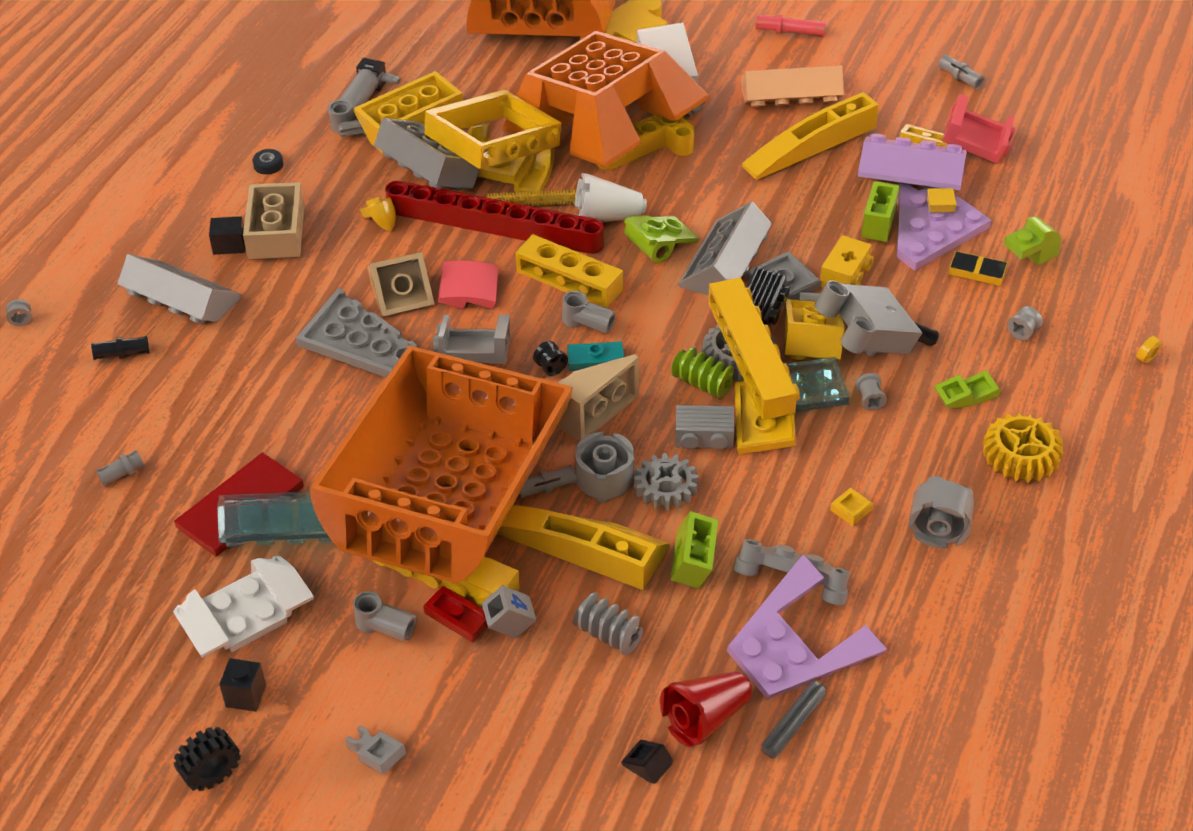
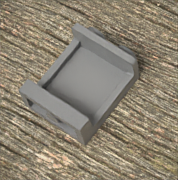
[433,315,510,364]

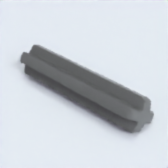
[761,681,826,758]

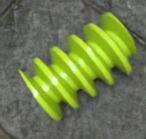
[671,347,734,400]

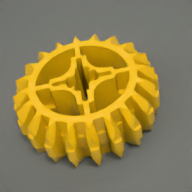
[983,412,1064,483]

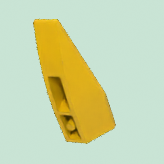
[742,92,879,180]
[497,505,670,590]

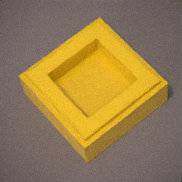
[926,188,957,212]
[830,487,873,526]

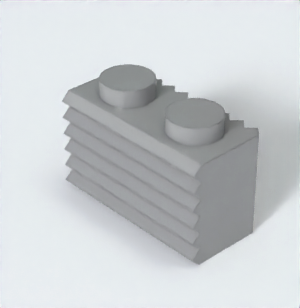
[675,405,734,449]

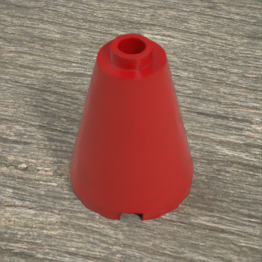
[659,672,752,747]

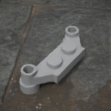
[734,539,850,605]

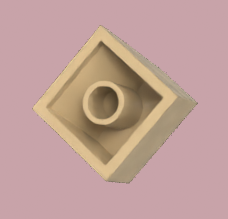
[367,252,435,317]

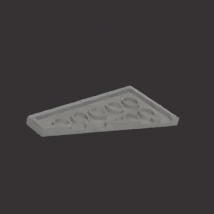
[296,288,418,377]

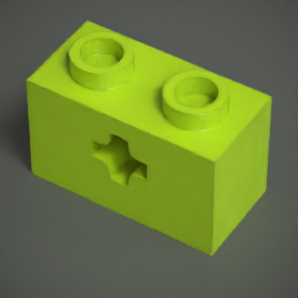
[861,181,899,242]
[670,511,718,589]

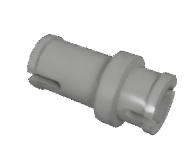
[96,450,145,487]

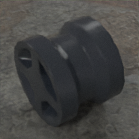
[533,341,568,376]

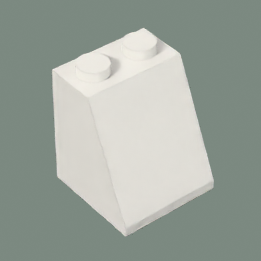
[637,23,698,84]

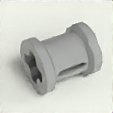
[855,373,887,411]

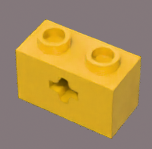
[820,235,874,288]

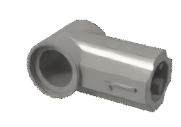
[562,291,616,334]
[353,591,417,641]

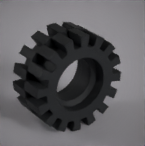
[173,727,241,791]

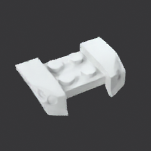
[173,556,314,658]

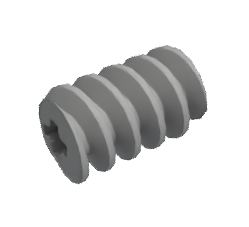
[573,592,643,655]

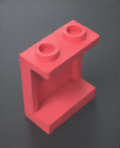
[942,94,1016,164]

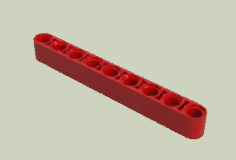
[385,181,604,254]

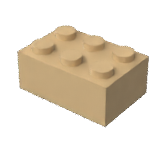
[243,182,305,259]

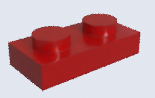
[423,586,488,643]

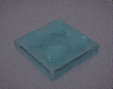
[787,357,850,412]

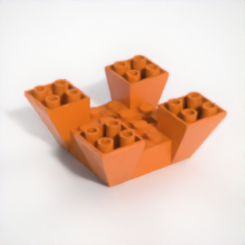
[503,31,709,168]

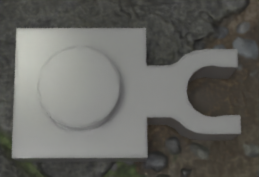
[345,725,406,775]

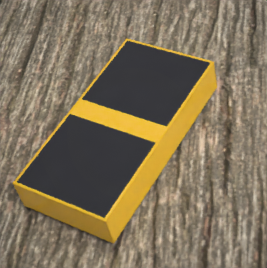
[949,251,1008,286]

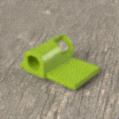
[624,216,699,263]

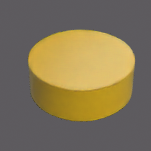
[1136,335,1162,364]

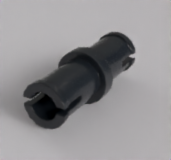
[91,336,150,360]

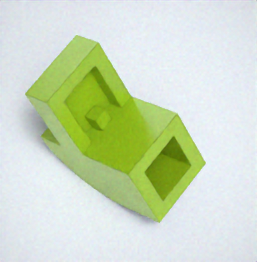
[1004,217,1061,265]

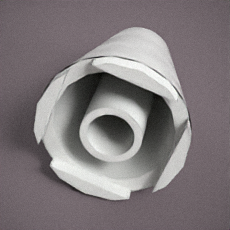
[574,173,647,223]

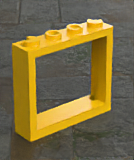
[424,89,562,170]

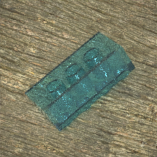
[217,491,332,547]

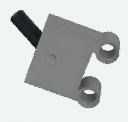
[815,281,939,357]

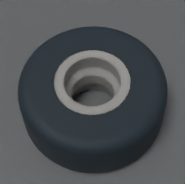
[253,149,283,175]

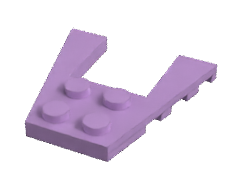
[726,555,887,700]

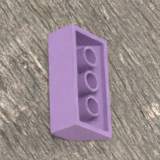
[858,134,967,190]

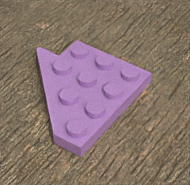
[897,182,991,271]

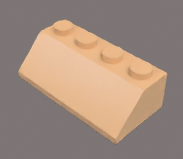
[740,66,844,107]

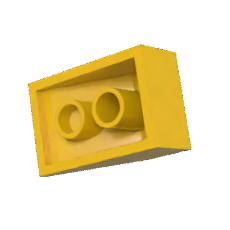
[784,299,845,362]

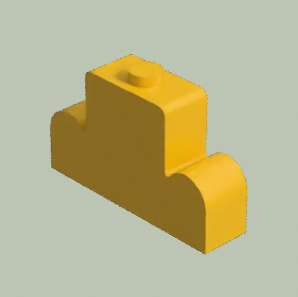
[580,0,667,43]

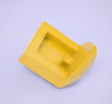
[360,196,396,232]

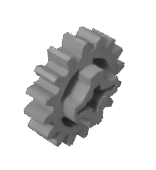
[634,453,698,511]

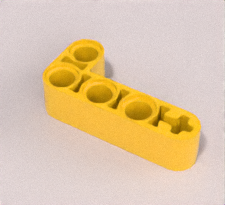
[597,115,694,170]

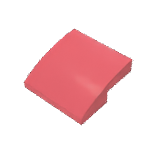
[438,260,498,309]

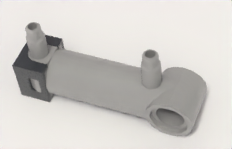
[328,58,401,134]

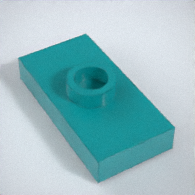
[567,341,624,371]

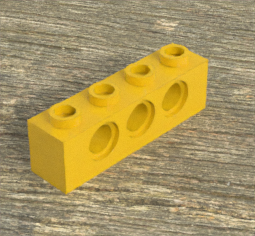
[515,234,623,309]

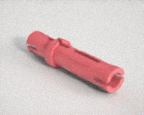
[755,14,826,37]

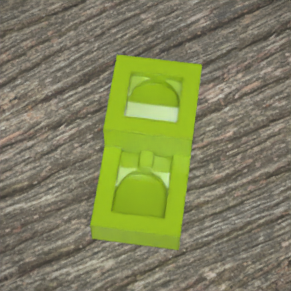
[934,370,1000,408]

